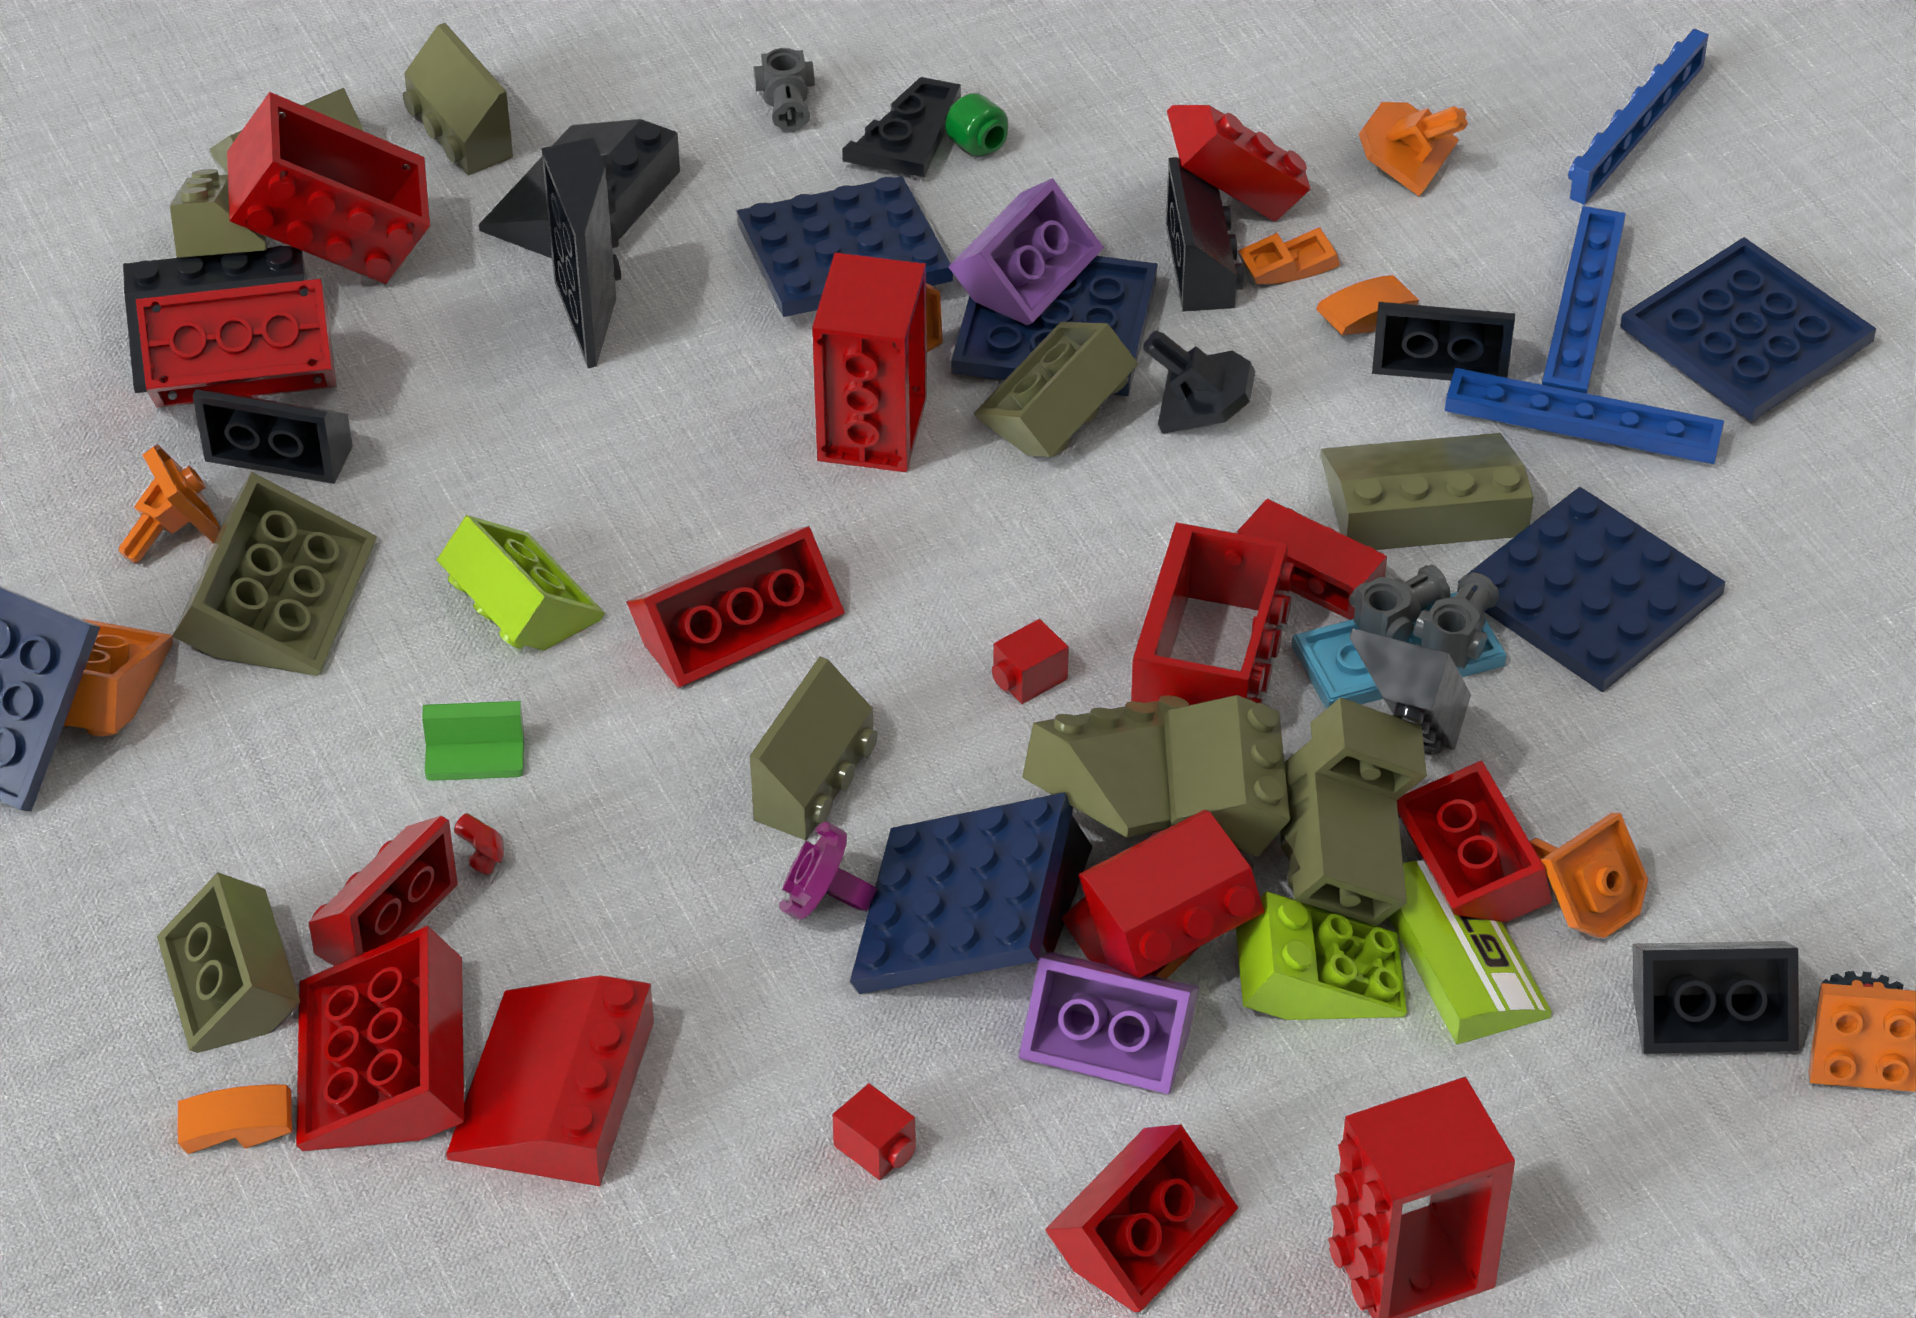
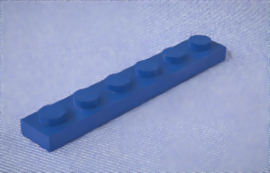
[1568,29,1709,205]
[1542,206,1626,393]
[1445,368,1724,464]

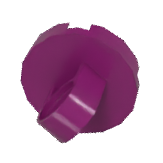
[779,821,878,921]

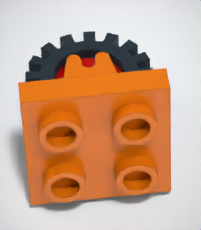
[1808,971,1916,1092]

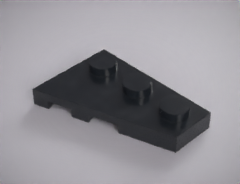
[842,77,961,177]

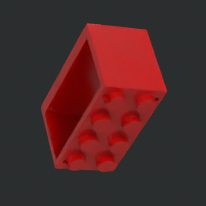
[227,92,430,284]
[812,253,927,473]
[136,279,337,408]
[1131,522,1294,706]
[1328,1076,1515,1318]

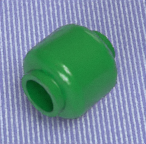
[945,93,1009,156]

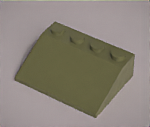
[1320,433,1534,550]
[172,472,377,676]
[1022,695,1189,837]

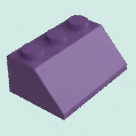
[948,178,1104,325]
[1018,952,1200,1094]

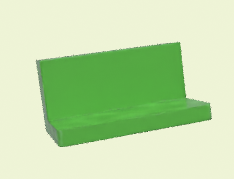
[422,701,524,781]

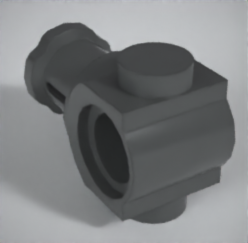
[753,48,815,132]
[1349,564,1451,642]
[1413,572,1500,669]

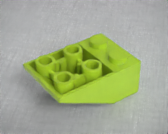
[1236,891,1407,1020]

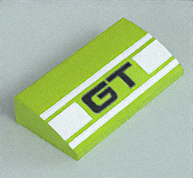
[1388,860,1552,1045]

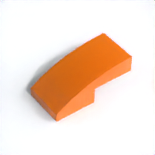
[1238,227,1340,284]
[1316,275,1419,335]
[178,1084,292,1154]

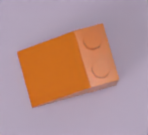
[63,619,173,736]

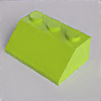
[436,515,605,650]

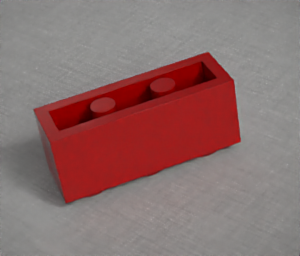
[1237,498,1387,620]

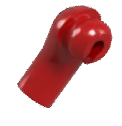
[454,813,504,875]

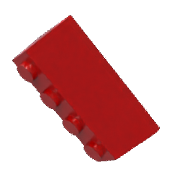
[626,526,845,687]

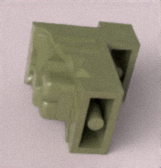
[1280,697,1427,926]

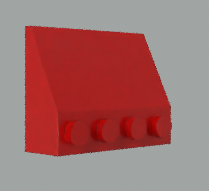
[296,926,464,1151]
[446,975,654,1187]

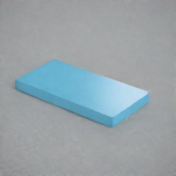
[1292,592,1506,709]

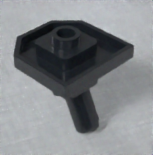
[1143,331,1255,434]

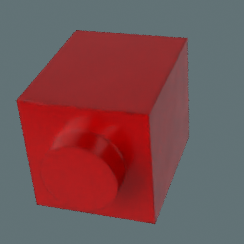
[991,618,1069,704]
[832,1083,916,1181]

